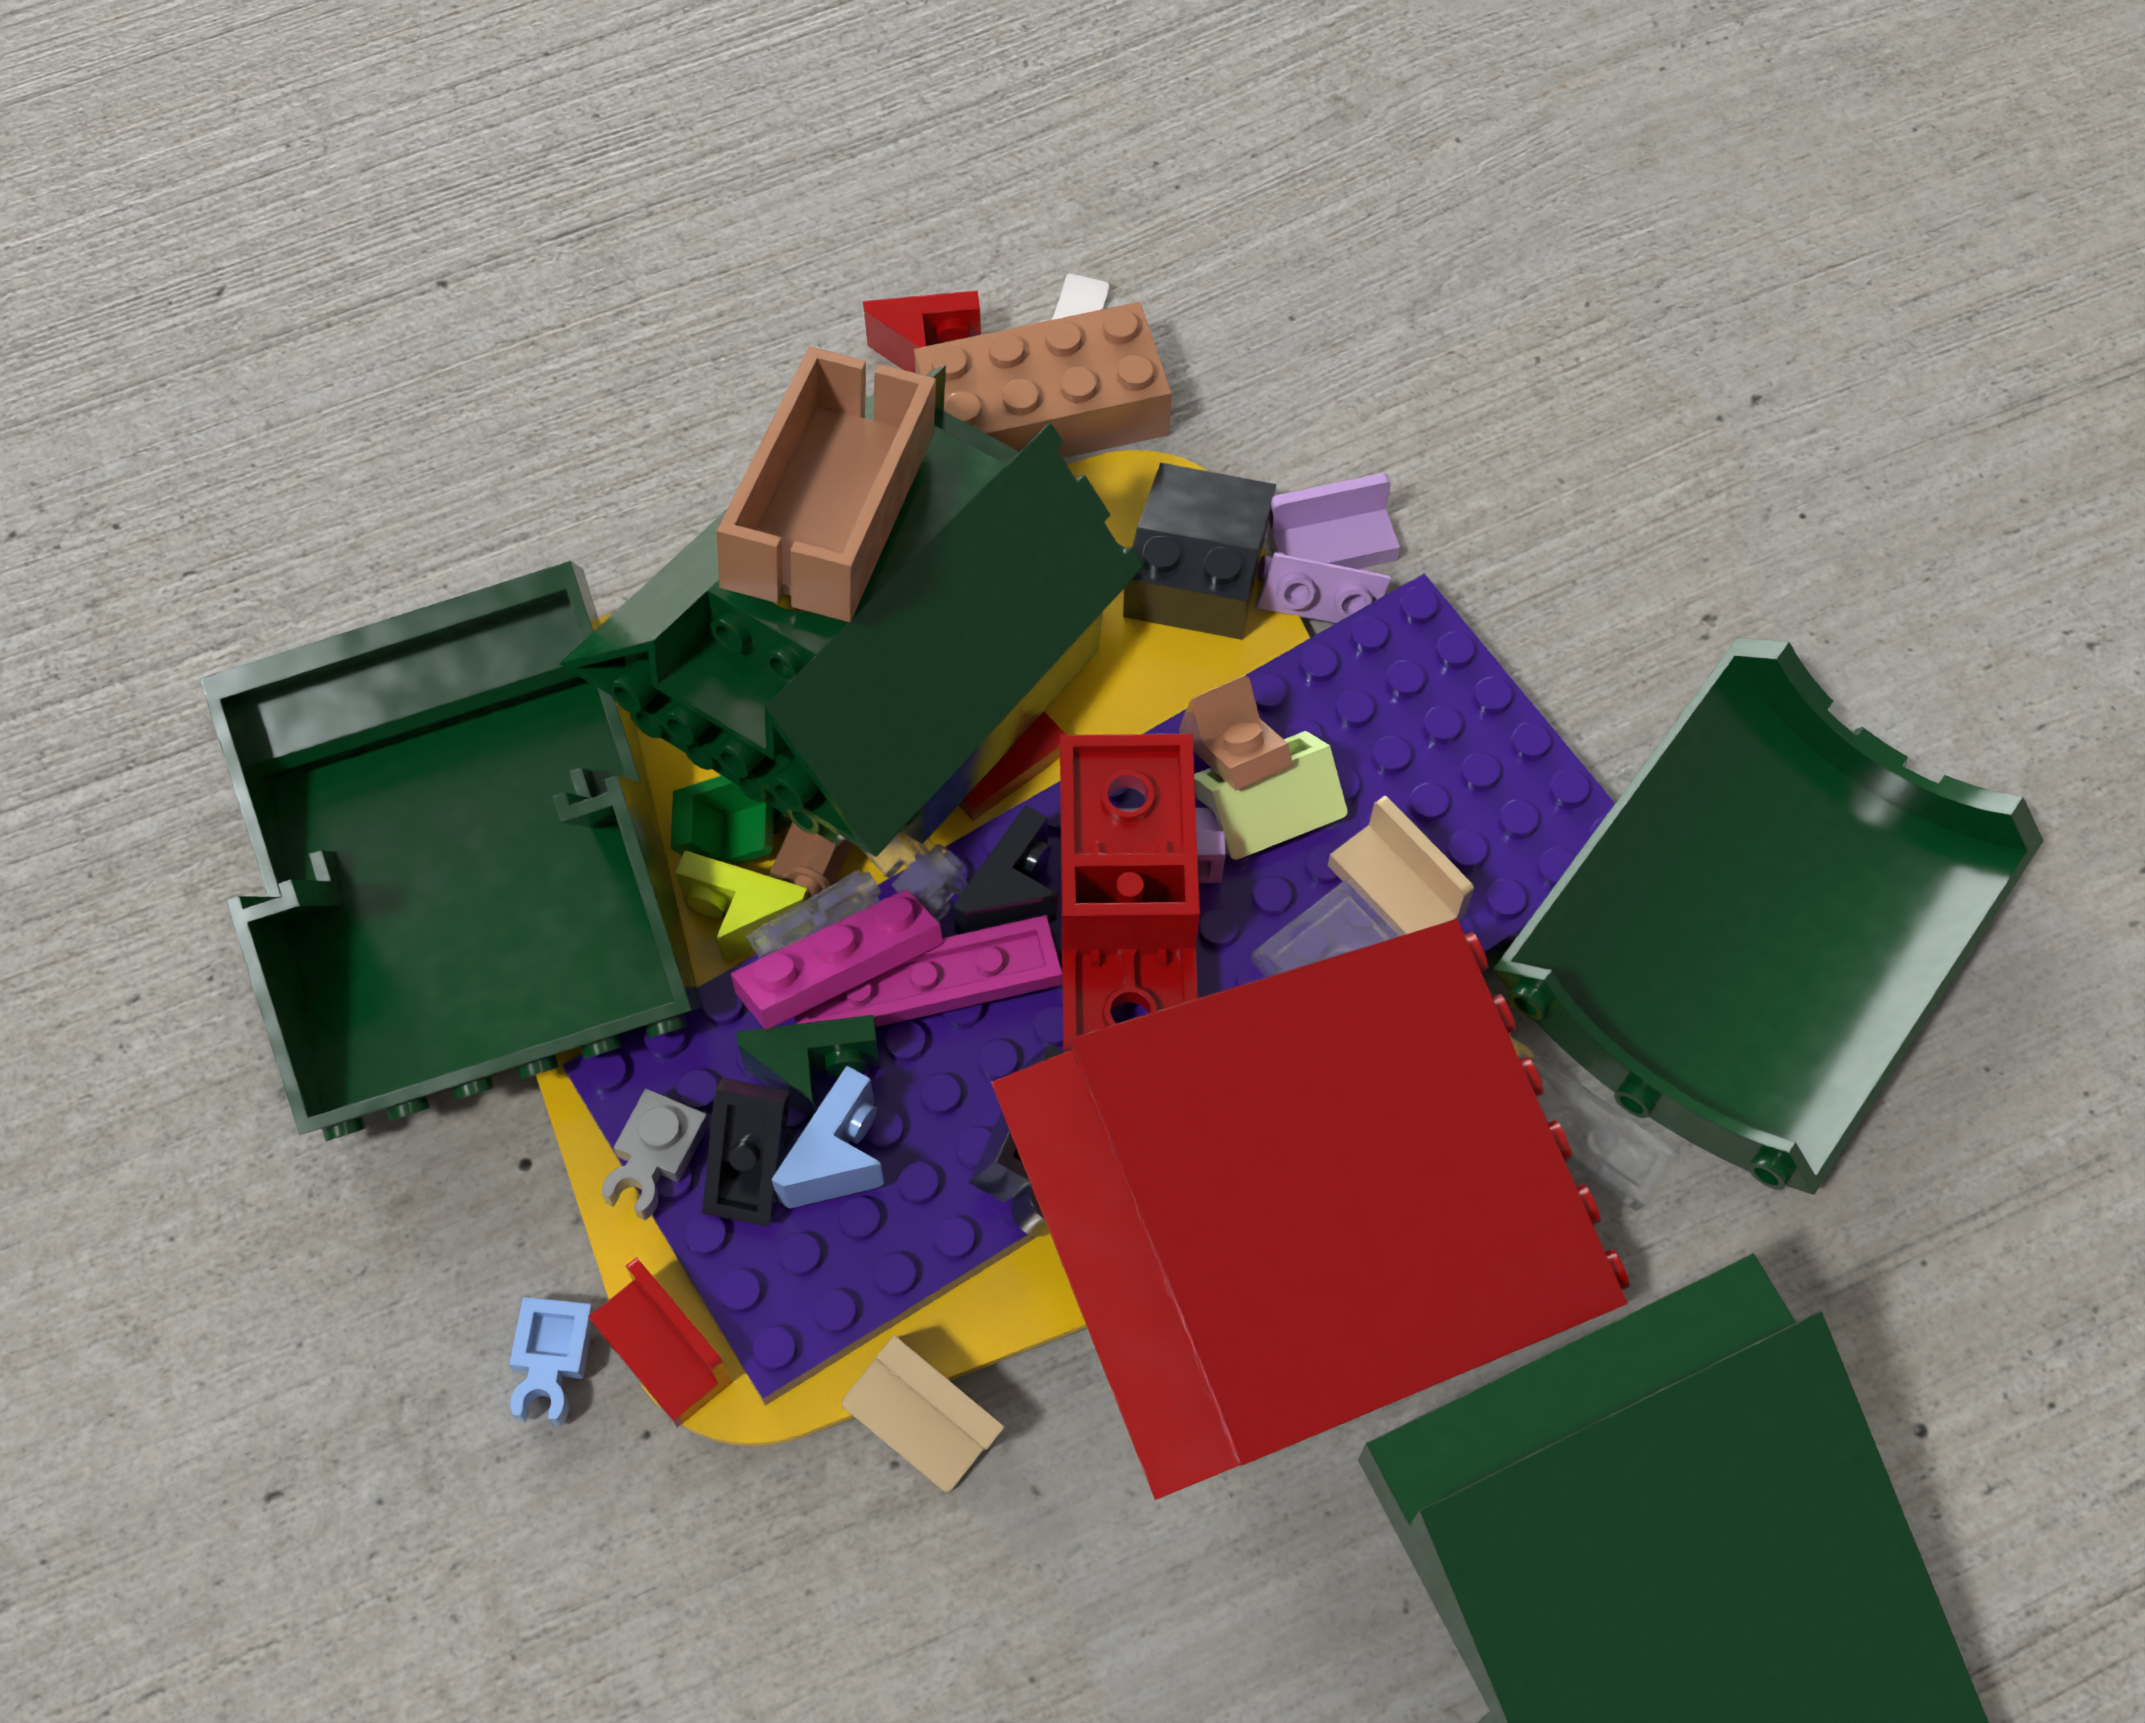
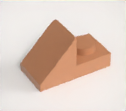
[1179,675,1293,791]

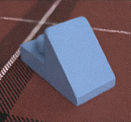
[771,1066,884,1208]

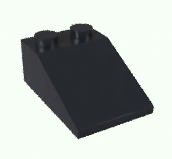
[1123,462,1277,640]

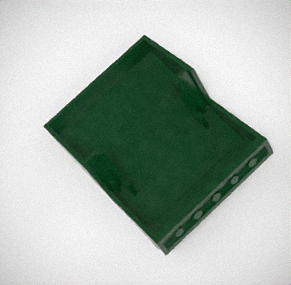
[200,560,701,1141]
[1358,1253,1989,1723]

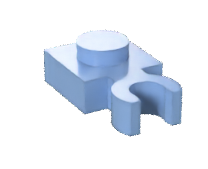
[509,1297,595,1426]

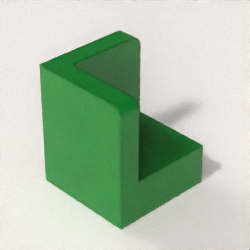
[670,775,774,865]

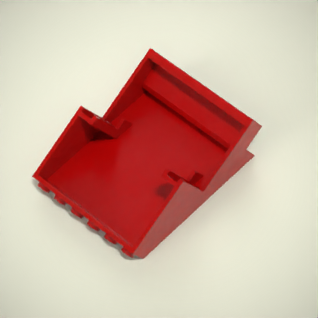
[991,919,1630,1500]

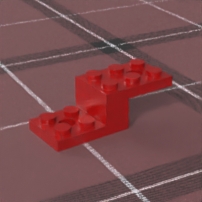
[1060,733,1200,1052]

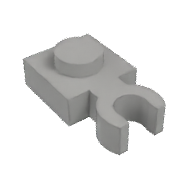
[602,1088,710,1220]

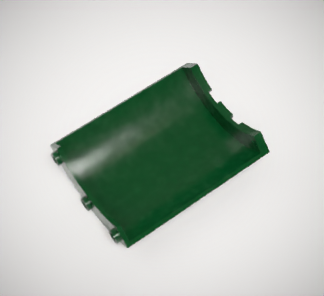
[1494,637,2044,1195]

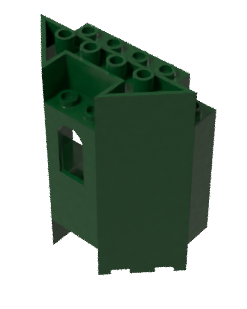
[559,365,1144,857]

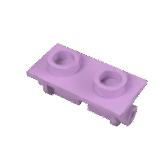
[1256,551,1391,623]

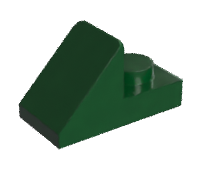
[736,1015,880,1119]

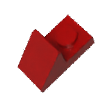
[863,290,981,373]

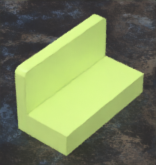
[1194,731,1347,860]

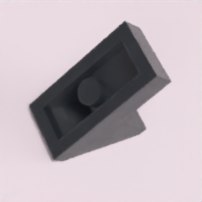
[953,805,1057,935]
[702,1078,795,1227]

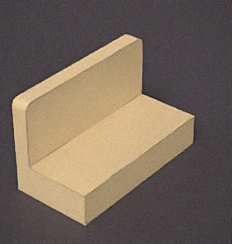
[1328,796,1474,937]
[842,1335,1004,1492]

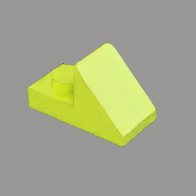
[675,851,813,962]

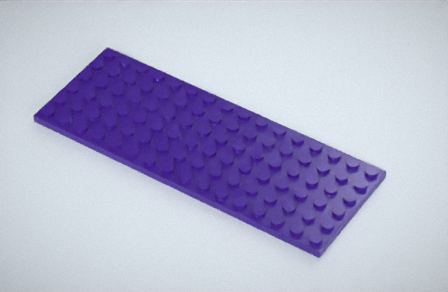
[562,573,1615,1406]

